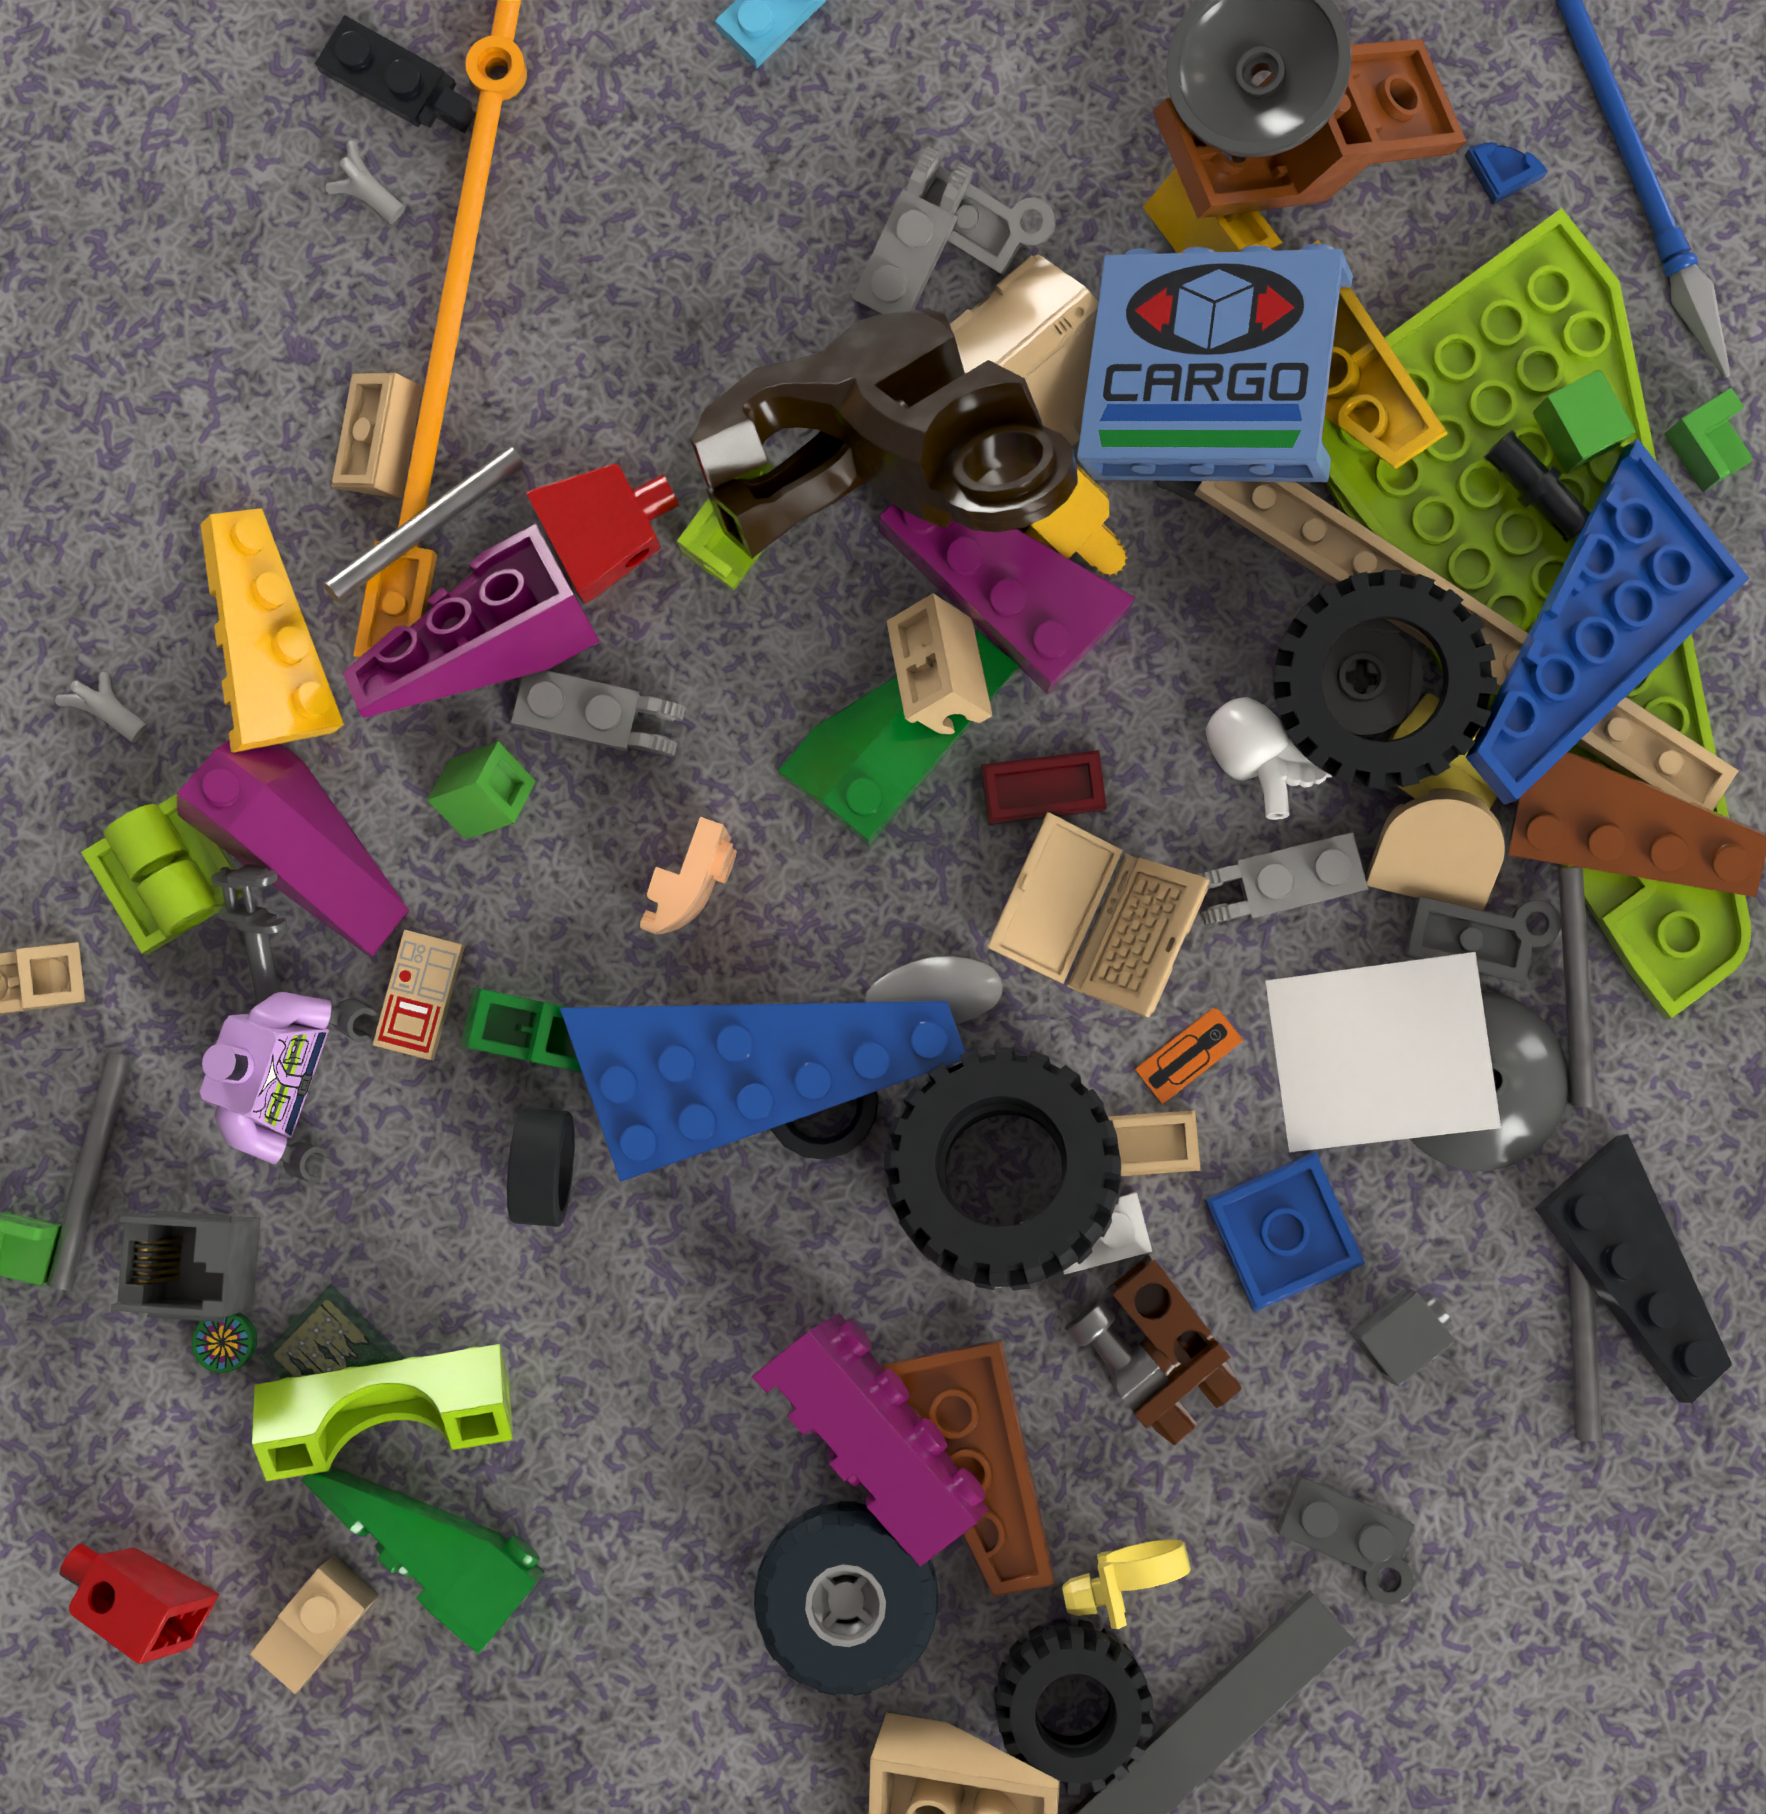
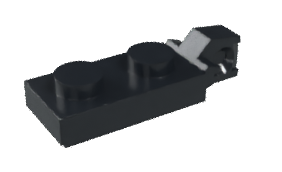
[315,15,476,134]

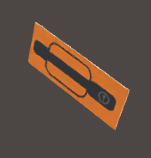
[1135,1008,1244,1105]

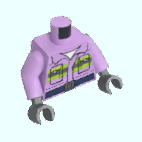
[199,992,377,1182]

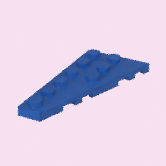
[1466,439,1749,805]
[560,1001,966,1182]

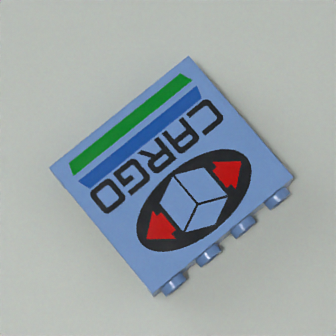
[1077,244,1353,482]

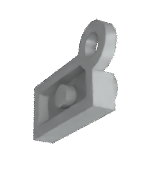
[922,165,1056,275]

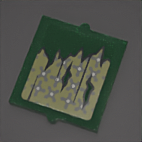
[260,1284,406,1379]

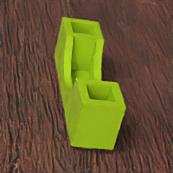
[252,1344,513,1481]

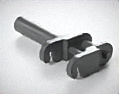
[211,864,287,1005]

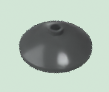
[1166,0,1352,157]
[1410,991,1569,1171]

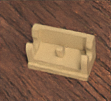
[887,593,993,734]

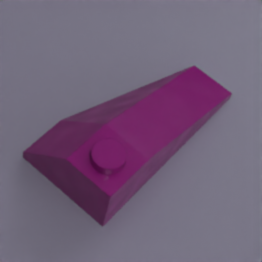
[342,524,600,718]
[177,740,409,958]

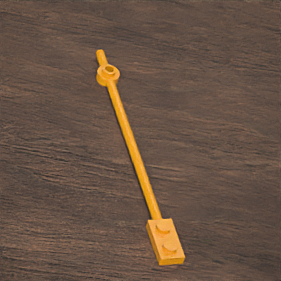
[353,0,527,659]

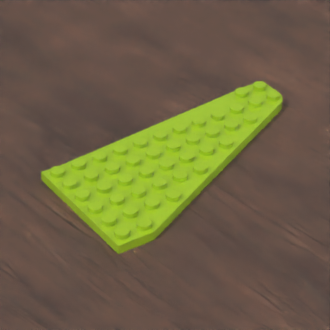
[1322,208,1751,1019]

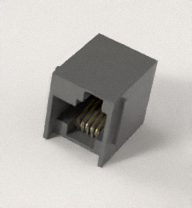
[111,1211,261,1322]

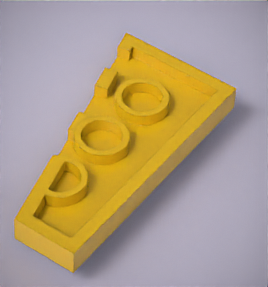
[200,508,344,753]

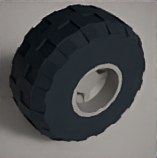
[754,1501,938,1696]

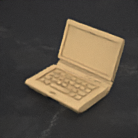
[950,255,1098,446]
[987,812,1210,1018]

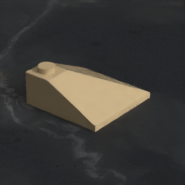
[869,1712,1060,1814]

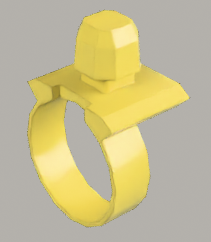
[1062,1539,1191,1629]

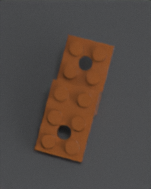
[1153,39,1467,219]

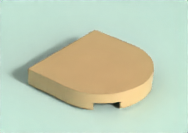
[1366,788,1505,911]

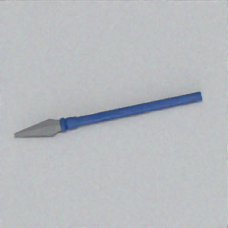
[1556,0,1730,378]

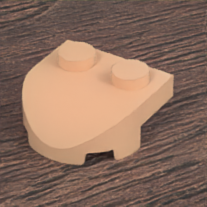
[640,817,737,935]

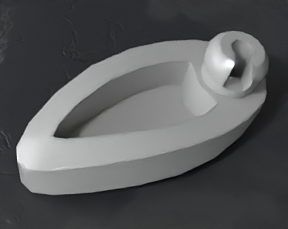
[865,956,1003,1024]

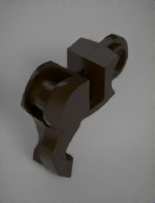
[692,310,1078,559]

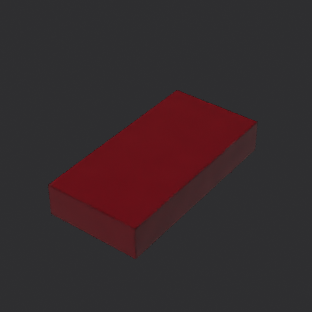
[981,750,1107,825]

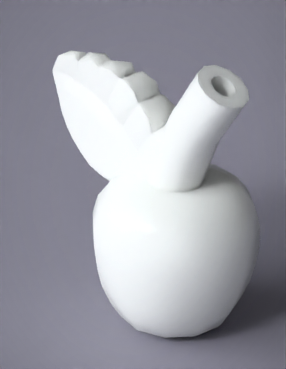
[1206,697,1332,820]

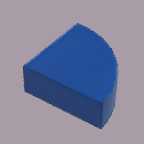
[1465,142,1548,205]

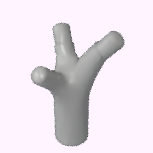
[325,141,405,224]
[55,672,148,743]

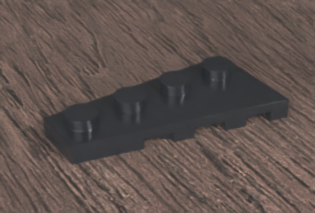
[1534,1134,1732,1403]

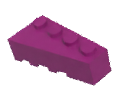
[879,503,1135,694]
[752,1313,989,1567]

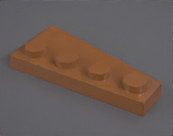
[1507,751,1766,897]
[881,1339,1056,1596]

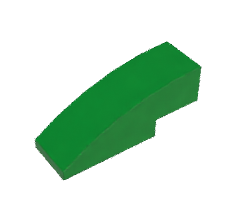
[460,988,582,1072]

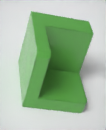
[1533,370,1636,474]
[1664,388,1752,492]
[427,741,536,839]
[0,1212,62,1286]

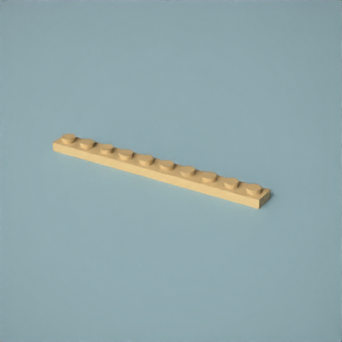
[1195,481,1739,811]

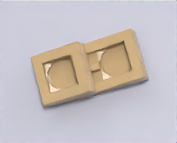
[0,942,86,1015]

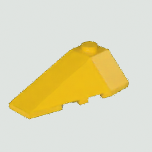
[1313,240,1448,469]

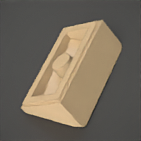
[331,373,422,498]

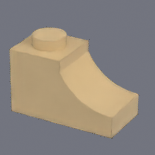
[249,1555,380,1694]

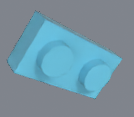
[715,0,827,68]

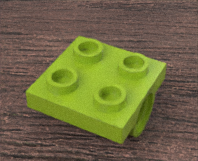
[81,794,243,955]

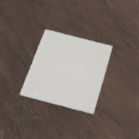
[1265,952,1501,1152]

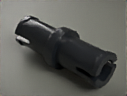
[1483,430,1591,543]

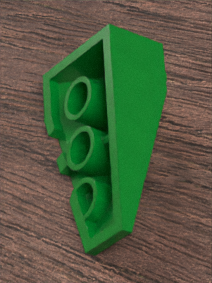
[778,629,1019,847]
[301,1466,545,1655]

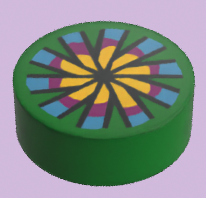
[192,1313,257,1373]

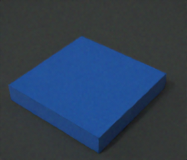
[1204,1152,1365,1312]

